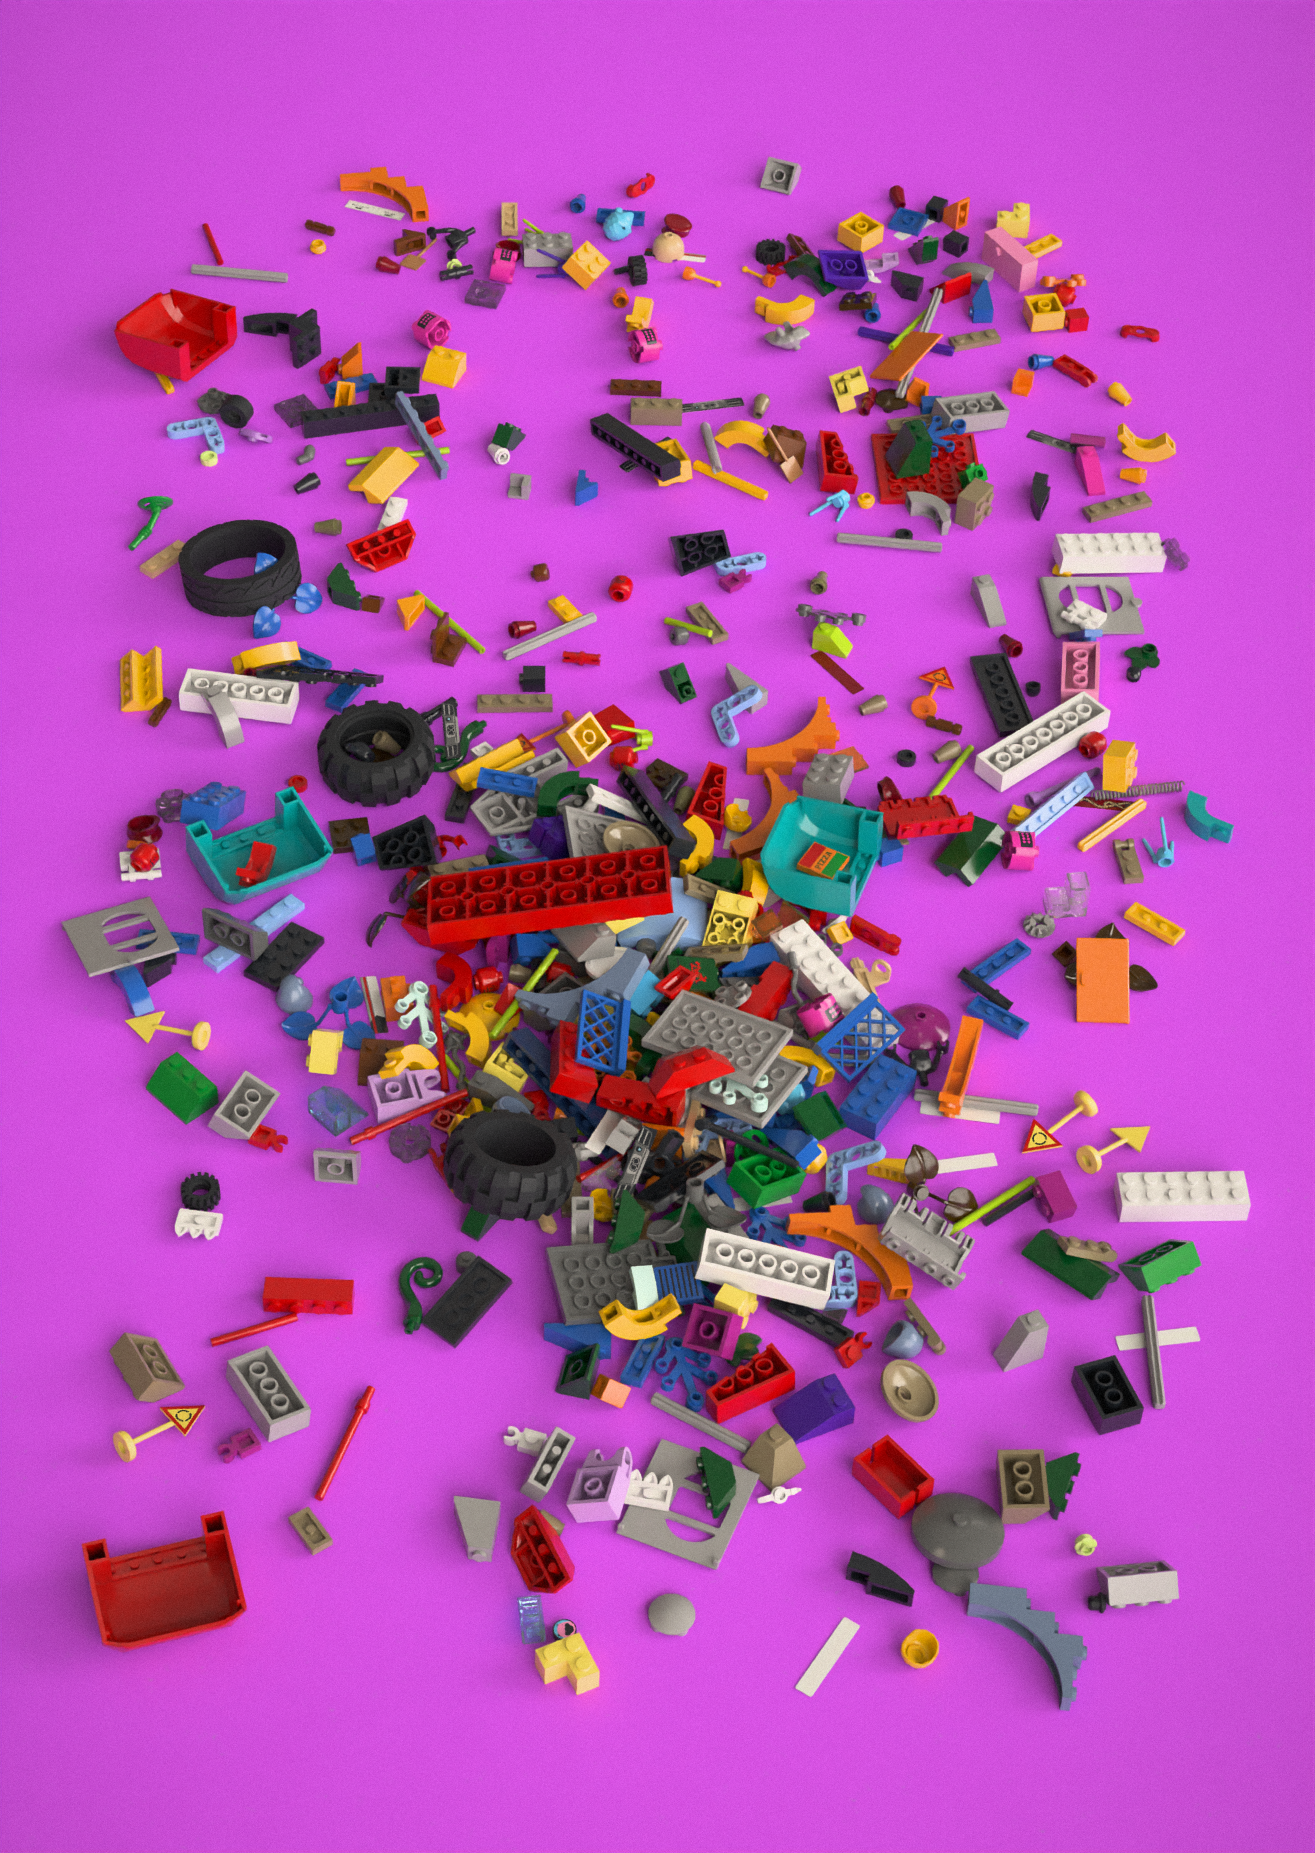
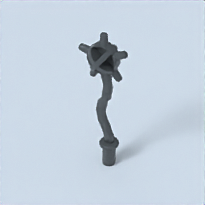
[787,951,809,1041]
[443,1030,469,1100]

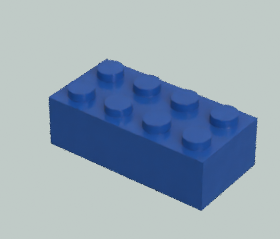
[180,782,246,831]
[839,1054,917,1141]

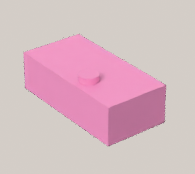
[981,226,1038,292]
[1061,642,1100,704]

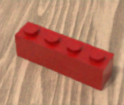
[263,1277,355,1315]

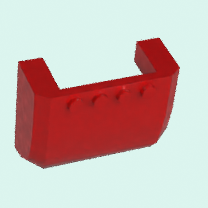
[114,289,237,382]
[82,1510,247,1653]

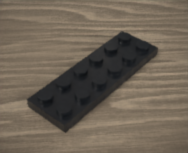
[970,652,1033,737]

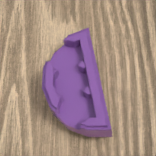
[239,428,273,443]

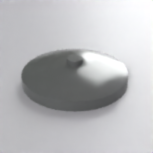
[911,1493,1005,1570]

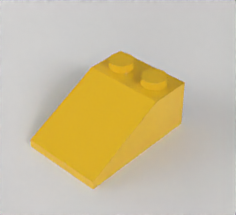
[654,439,693,486]

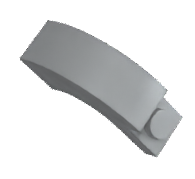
[905,491,951,536]
[200,684,244,749]
[571,1197,594,1245]

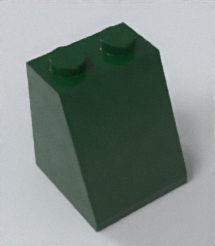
[885,419,933,479]

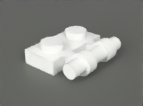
[1061,599,1107,630]
[119,848,162,882]

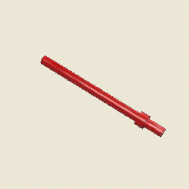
[428,984,450,1093]
[349,1088,469,1145]
[314,1386,375,1501]

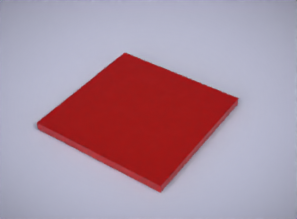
[871,433,979,504]

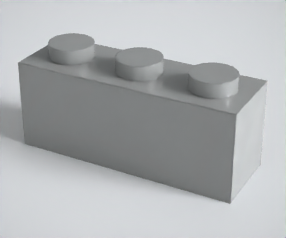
[519,1426,576,1503]

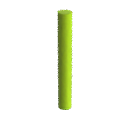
[664,617,713,637]

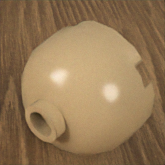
[652,232,684,263]

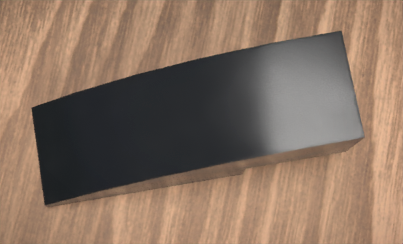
[243,313,297,337]
[1030,472,1051,521]
[846,1552,915,1607]

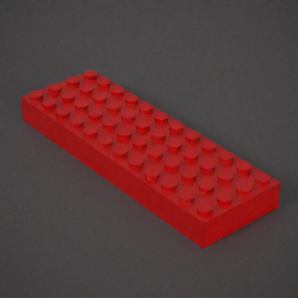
[427,845,674,945]

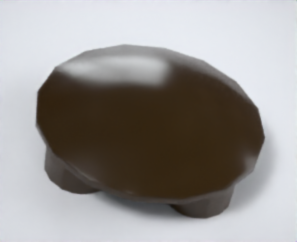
[875,388,908,413]

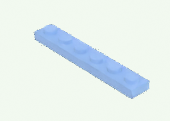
[1011,772,1095,836]
[203,894,305,973]

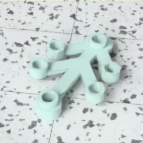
[394,981,449,1049]
[709,1074,768,1112]

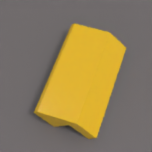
[348,447,419,504]
[120,646,163,712]
[448,738,536,791]

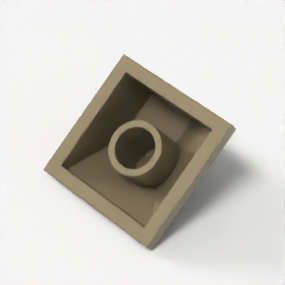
[741,1423,806,1492]

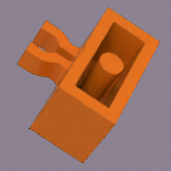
[380,975,414,1022]

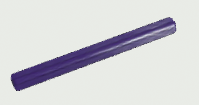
[858,326,954,356]

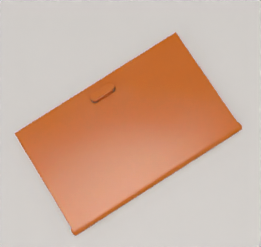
[870,331,943,381]
[1076,938,1130,1024]

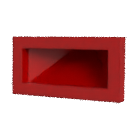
[410,416,446,445]
[654,965,696,1000]
[493,983,523,1021]

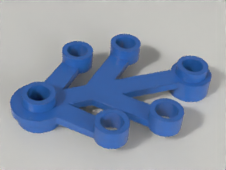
[922,416,966,457]
[746,1207,807,1249]
[654,1337,718,1412]

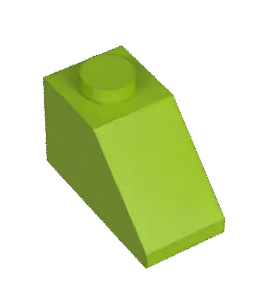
[812,622,853,659]

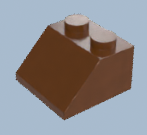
[763,424,807,469]
[358,1038,404,1086]

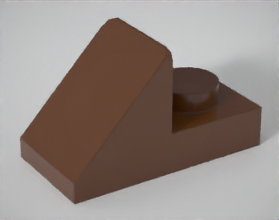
[394,229,426,257]

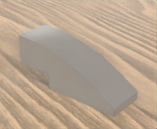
[942,262,994,285]
[605,1115,642,1154]

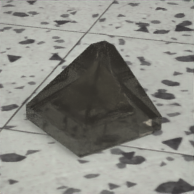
[822,1308,848,1324]

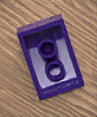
[817,250,869,290]
[773,1373,855,1444]

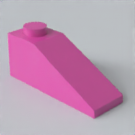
[1074,446,1105,496]

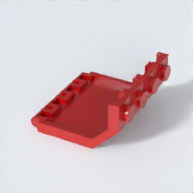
[877,794,974,840]

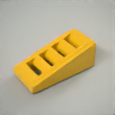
[867,1158,910,1184]

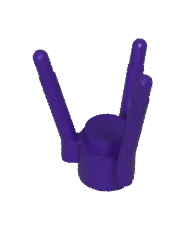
[536,249,570,279]

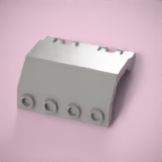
[877,1192,975,1290]

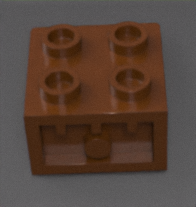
[430,612,467,667]

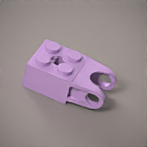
[368,1068,447,1124]
[566,1447,633,1523]

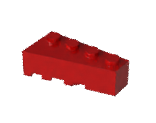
[550,1020,599,1103]

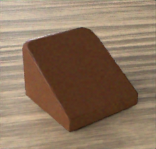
[362,594,385,613]
[1052,941,1076,968]

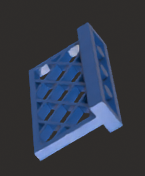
[574,989,631,1077]
[812,992,906,1083]

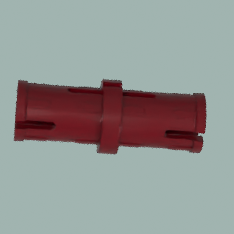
[859,387,877,416]

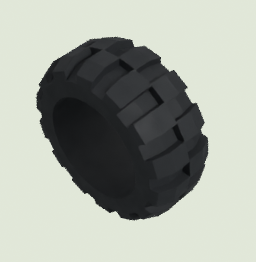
[443,1109,578,1221]

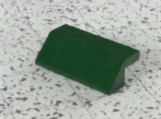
[934,816,1005,887]
[662,1203,711,1287]
[1021,1229,1120,1300]

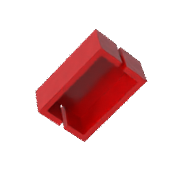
[851,1434,935,1519]

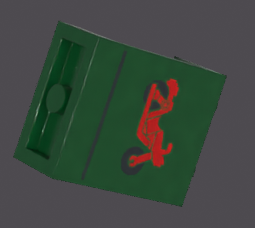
[662,955,721,1000]

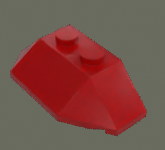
[346,519,416,573]
[401,907,480,955]
[648,1045,735,1099]
[511,1505,575,1594]

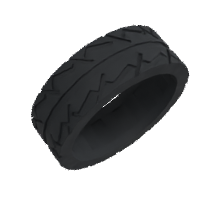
[178,519,302,617]

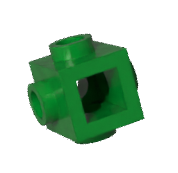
[957,462,988,489]

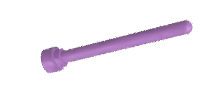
[1025,767,1101,808]

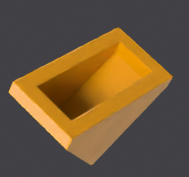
[334,381,356,407]
[397,594,425,631]

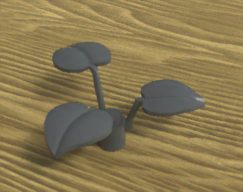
[646,1178,747,1243]

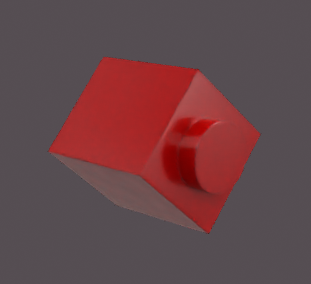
[1063,308,1089,333]

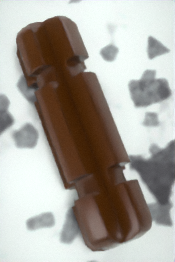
[305,219,336,236]
[148,697,172,727]
[926,716,963,735]

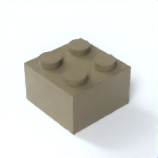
[955,478,994,531]

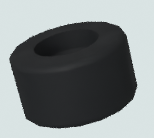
[220,394,254,428]

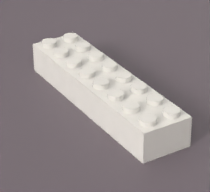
[974,691,1110,793]
[769,919,899,1055]

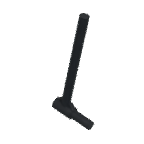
[695,1115,799,1169]

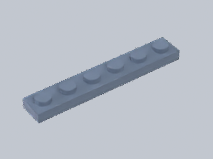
[395,391,449,480]

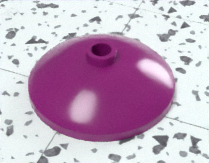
[892,1003,951,1051]

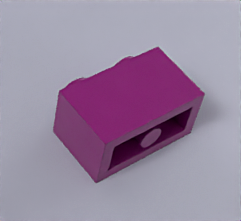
[1032,1170,1077,1223]

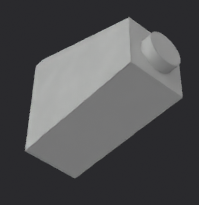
[993,1309,1049,1372]
[454,1496,501,1562]

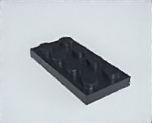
[244,921,325,993]
[634,1150,726,1213]
[421,1255,513,1348]

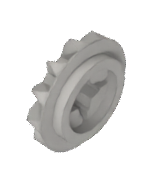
[1023,912,1055,938]

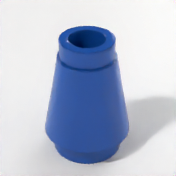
[570,194,586,213]
[865,302,881,323]
[1028,354,1054,370]

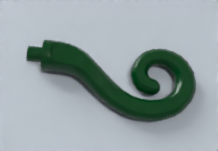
[433,720,487,773]
[398,1257,443,1335]

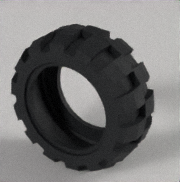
[317,700,436,807]

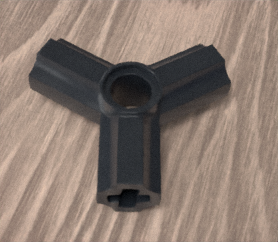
[627,1129,685,1178]

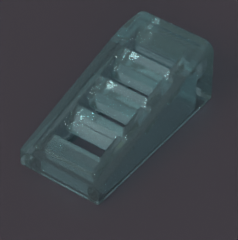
[517,1595,546,1644]

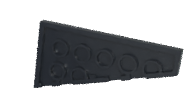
[257,665,384,687]

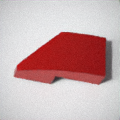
[856,1280,881,1317]

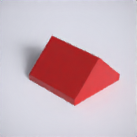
[929,272,972,304]

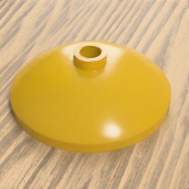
[459,993,520,1041]

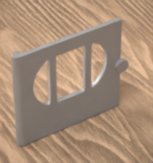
[1039,577,1145,638]
[61,896,180,977]
[616,1439,760,1570]

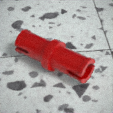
[562,651,601,666]

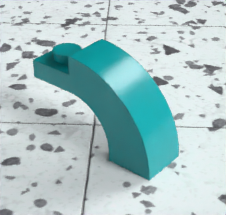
[1184,791,1234,844]

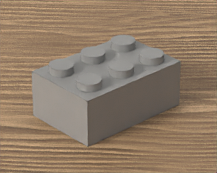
[522,232,573,267]
[802,753,854,804]

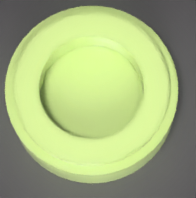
[200,451,218,467]

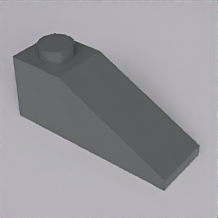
[468,1070,535,1113]

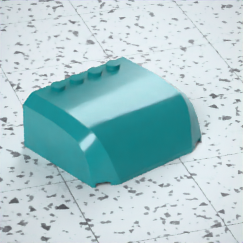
[185,786,333,905]
[760,795,883,917]

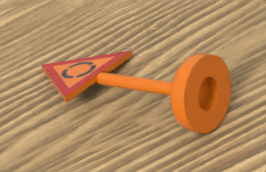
[911,666,954,720]
[516,710,574,752]

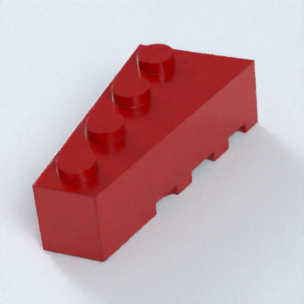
[816,430,859,494]
[685,761,727,841]
[738,961,793,1021]
[596,1074,686,1127]
[706,1343,795,1424]

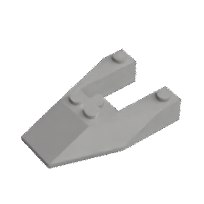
[470,747,599,836]

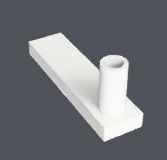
[581,784,646,824]

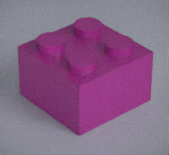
[682,1303,744,1361]

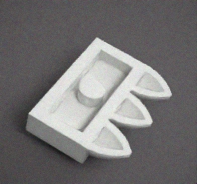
[175,1208,223,1241]
[624,1469,673,1511]

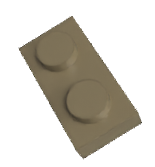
[288,1507,333,1556]

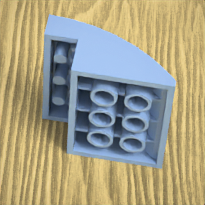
[617,877,707,951]

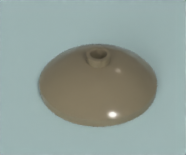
[602,821,660,853]
[880,1359,939,1423]

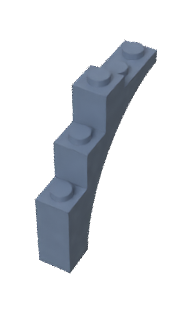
[514,948,650,1029]
[967,1583,1087,1711]

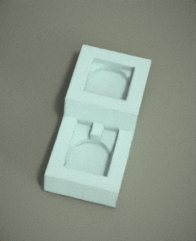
[629,1265,658,1310]

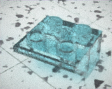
[308,1086,368,1137]

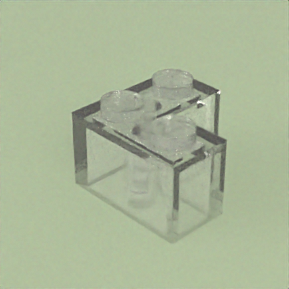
[1043,872,1091,918]

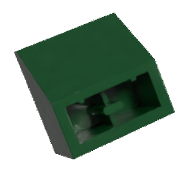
[695,857,743,894]
[792,1090,848,1142]

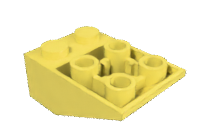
[702,890,758,946]

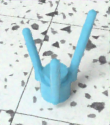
[809,490,850,522]
[1142,817,1175,867]

